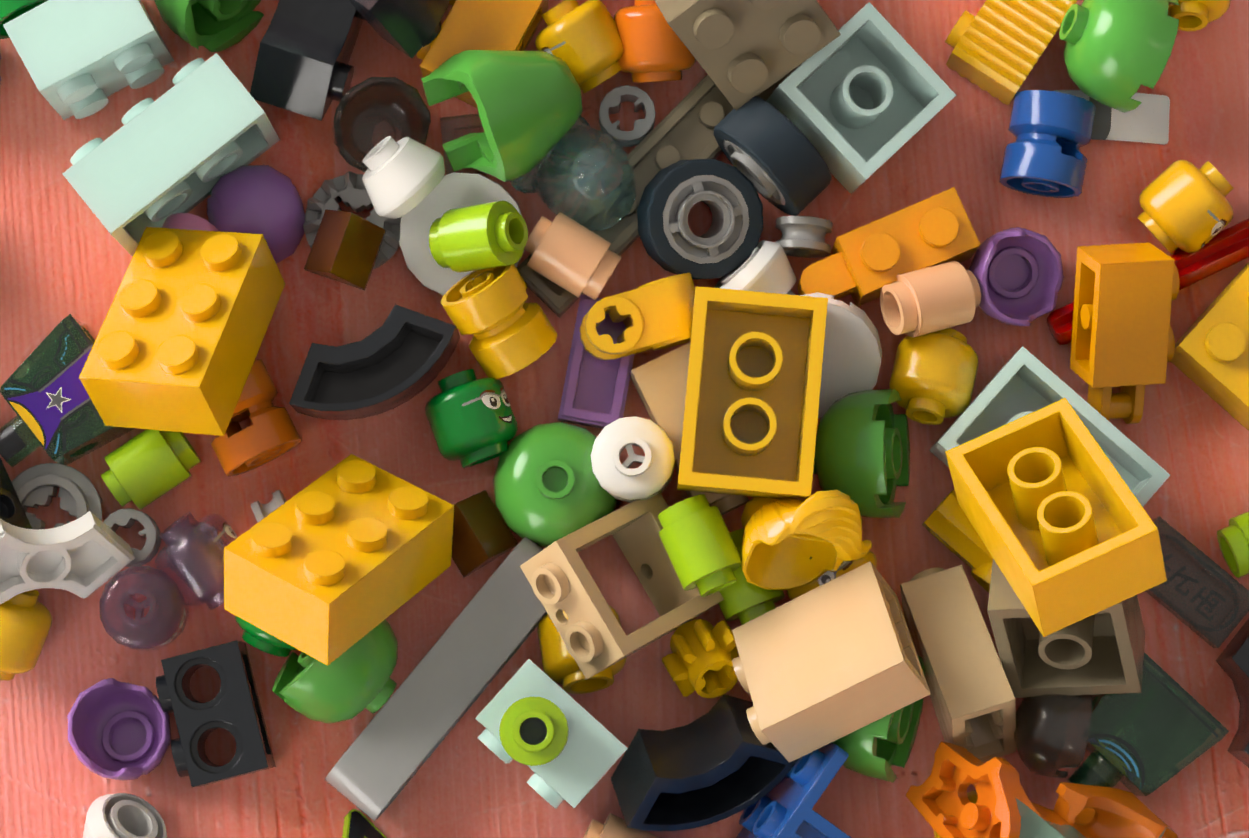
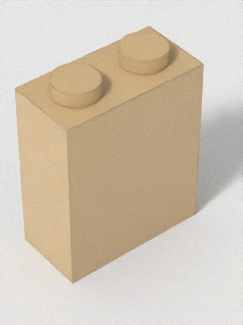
[732,561,931,763]

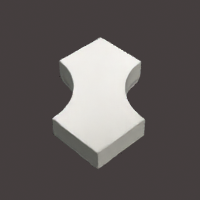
[0,511,135,605]

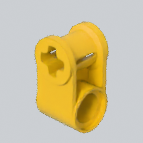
[579,273,695,360]

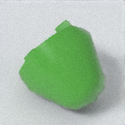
[421,50,583,182]

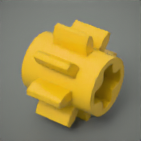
[662,619,739,698]

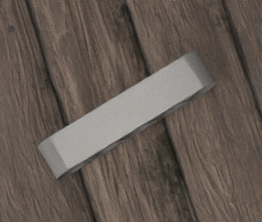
[325,537,547,821]

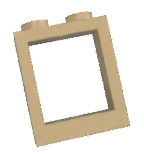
[520,493,724,680]

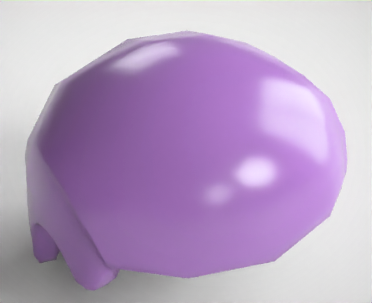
[207,165,305,264]
[969,227,1064,326]
[67,678,171,781]

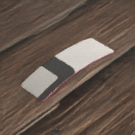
[1054,90,1170,145]

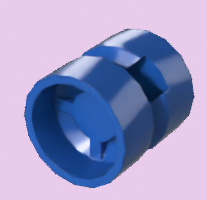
[999,90,1096,198]

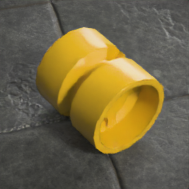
[440,264,558,379]

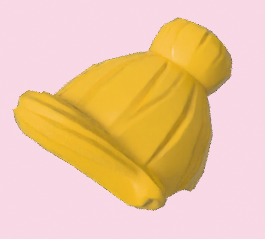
[741,490,872,590]

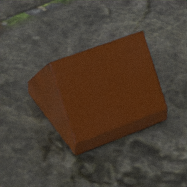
[304,209,386,291]
[451,490,518,578]

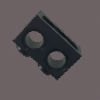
[156,640,276,787]

